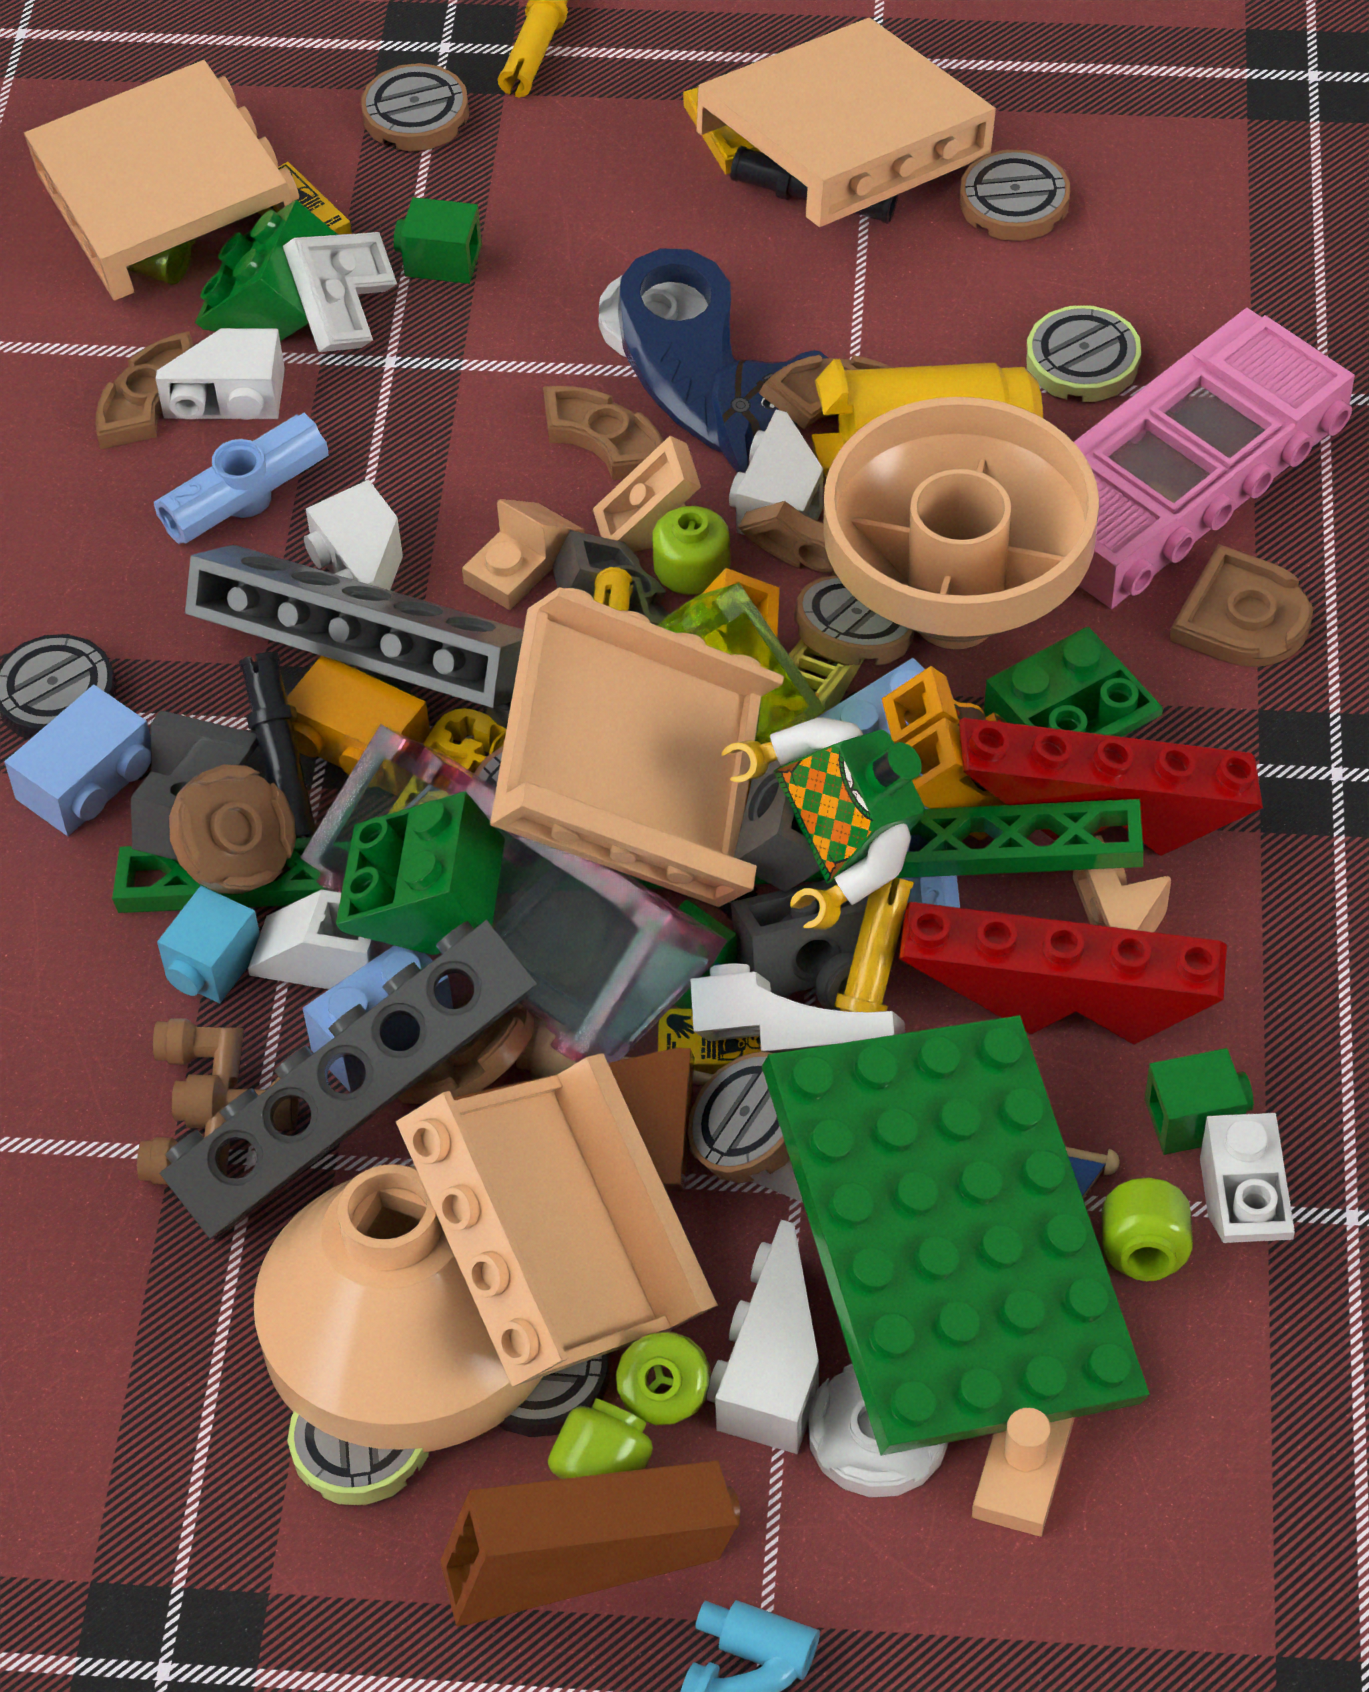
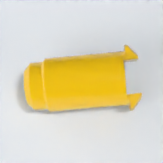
[812,359,1043,477]

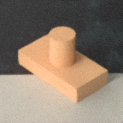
[972,1408,1075,1537]

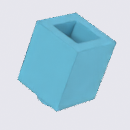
[157,886,260,1004]

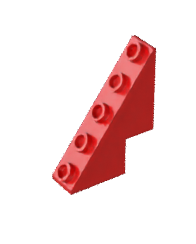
[959,718,1263,856]
[899,902,1227,1045]

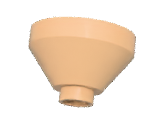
[824,397,1099,649]
[254,1164,542,1452]

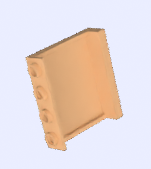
[696,17,996,227]
[24,60,299,301]
[490,587,784,907]
[396,1053,718,1387]

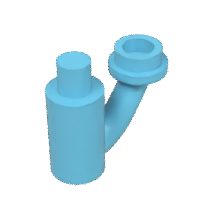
[680,1600,820,1692]

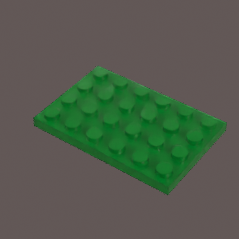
[762,1015,1150,1456]

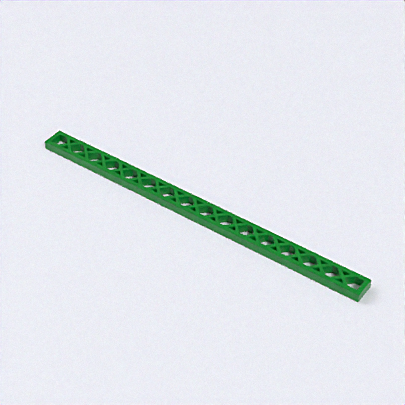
[112,799,1143,913]

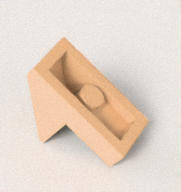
[593,436,701,552]
[462,499,584,610]
[1073,835,1171,932]

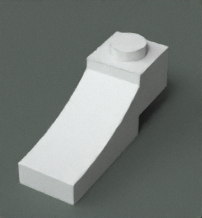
[690,963,905,1053]

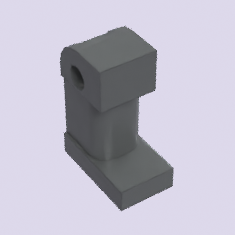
[131,710,259,860]

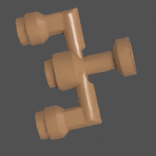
[137,1018,299,1185]

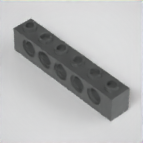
[185,544,524,708]
[159,920,537,1240]

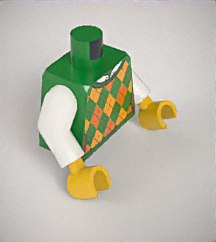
[722,717,924,929]

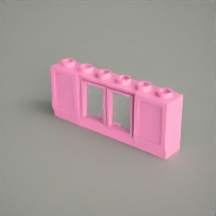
[1074,307,1355,610]

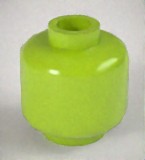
[652,506,731,595]
[1101,1177,1193,1282]
[616,1332,711,1425]
[548,1398,653,1479]

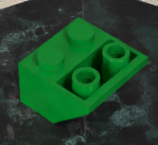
[195,200,338,341]
[984,626,1163,737]
[336,791,505,955]

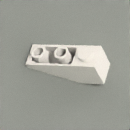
[707,1220,819,1454]

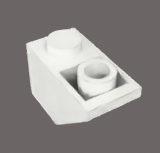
[156,328,285,420]
[729,410,823,535]
[304,479,403,590]
[248,889,391,989]
[1200,1113,1295,1243]

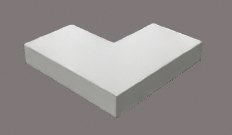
[283,232,397,352]

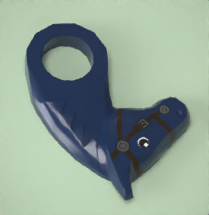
[618,248,828,473]

